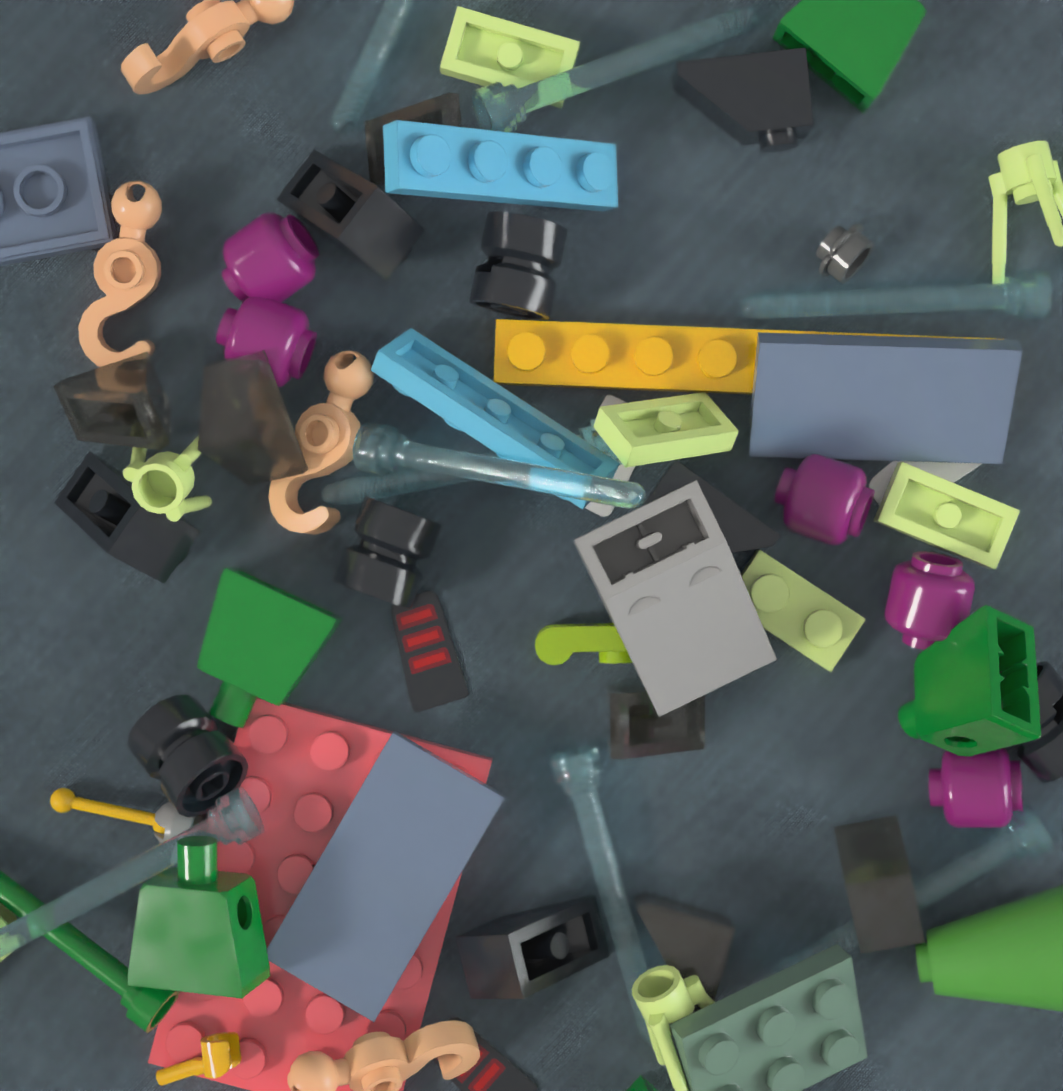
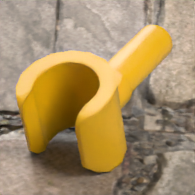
[156,1032,241,1086]

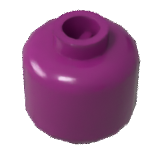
[222,212,319,302]
[216,296,317,388]
[774,454,875,546]
[885,551,975,650]
[929,748,1023,828]

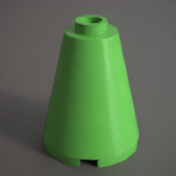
[915,884,1063,1012]

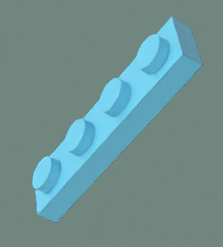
[383,120,618,212]
[371,328,620,510]

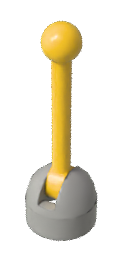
[50,788,205,851]

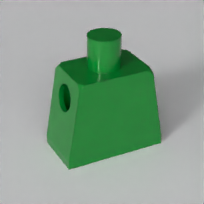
[772,0,927,114]
[197,567,343,728]
[898,605,1041,757]
[127,836,270,999]

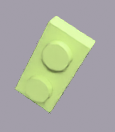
[440,6,580,109]
[593,392,739,468]
[873,462,1020,570]
[741,549,866,672]

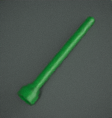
[0,870,180,1033]

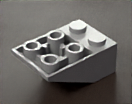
[573,480,777,717]

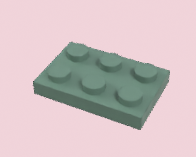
[669,944,867,1091]

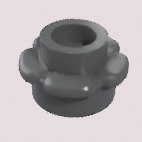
[816,223,874,284]

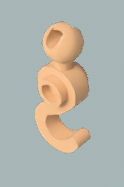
[121,0,294,95]
[78,181,162,371]
[268,350,374,535]
[287,1020,480,1091]

